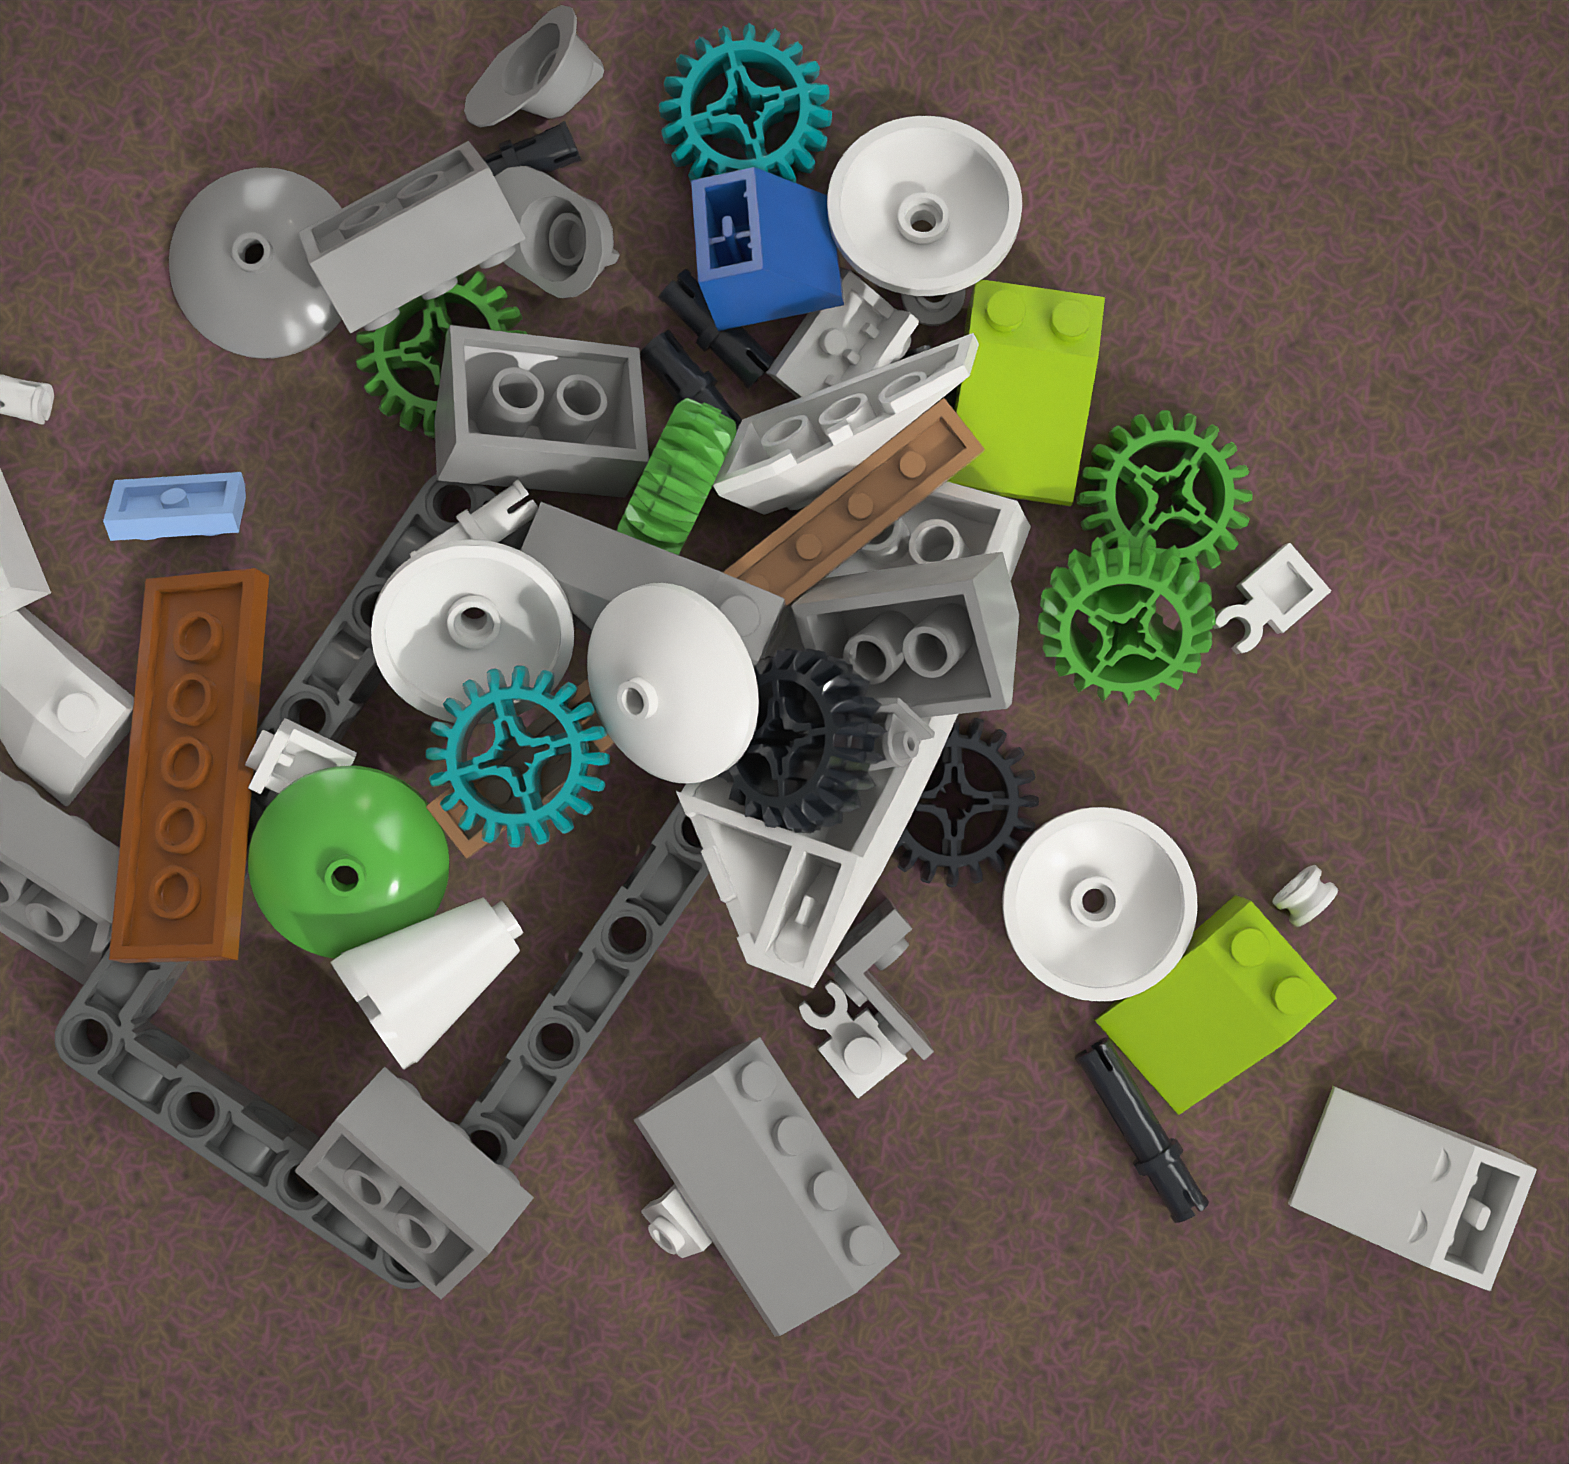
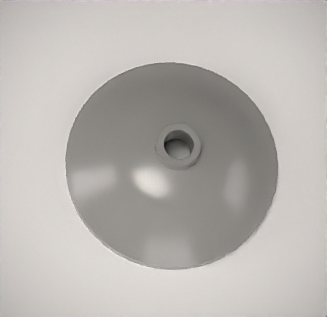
[169,168,342,358]

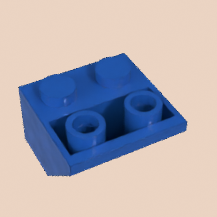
[691,167,844,331]

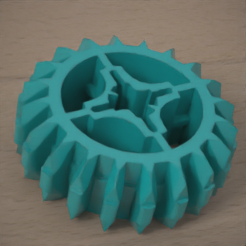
[659,23,832,183]
[426,665,610,848]

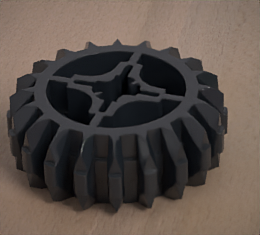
[718,648,888,834]
[893,715,1039,887]

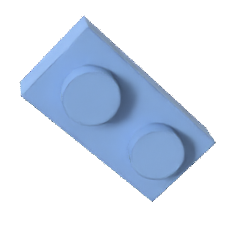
[103,472,246,541]

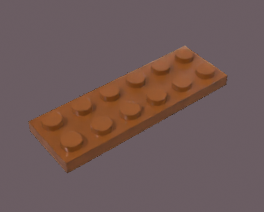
[109,568,269,963]

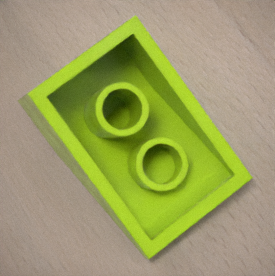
[947,279,1105,506]
[1095,895,1337,1115]

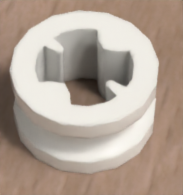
[1273,865,1338,927]

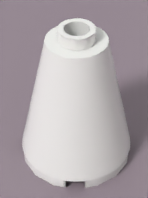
[330,897,523,1070]

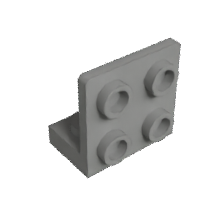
[831,898,934,1060]

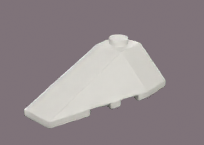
[713,333,979,515]
[0,607,134,806]

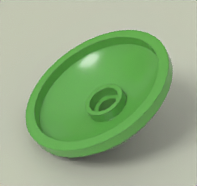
[248,766,450,959]

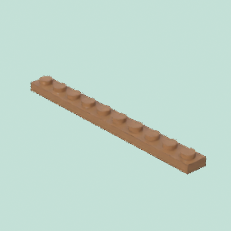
[426,398,985,859]

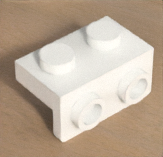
[766,268,919,399]

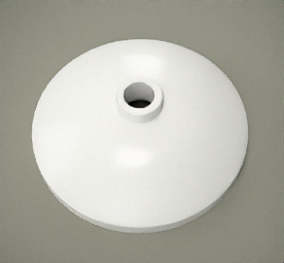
[827,116,1022,296]
[371,540,574,724]
[587,583,759,783]
[1002,807,1197,1001]

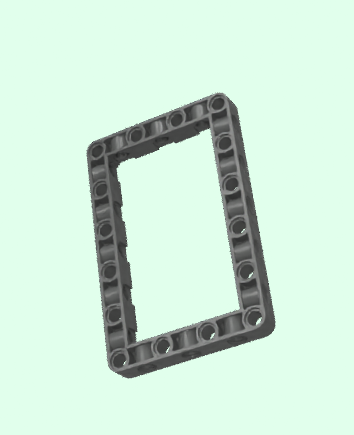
[55,474,709,1289]

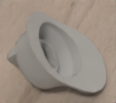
[464,5,604,127]
[494,166,620,298]

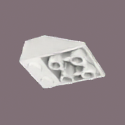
[1288,1086,1537,1291]

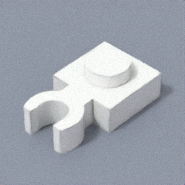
[1213,543,1331,654]
[799,980,907,1098]

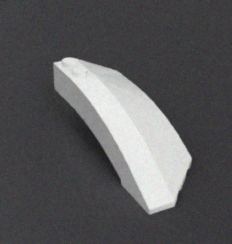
[676,459,1031,988]

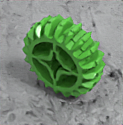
[356,271,527,439]
[617,398,737,555]
[1077,410,1253,570]
[1038,532,1216,706]

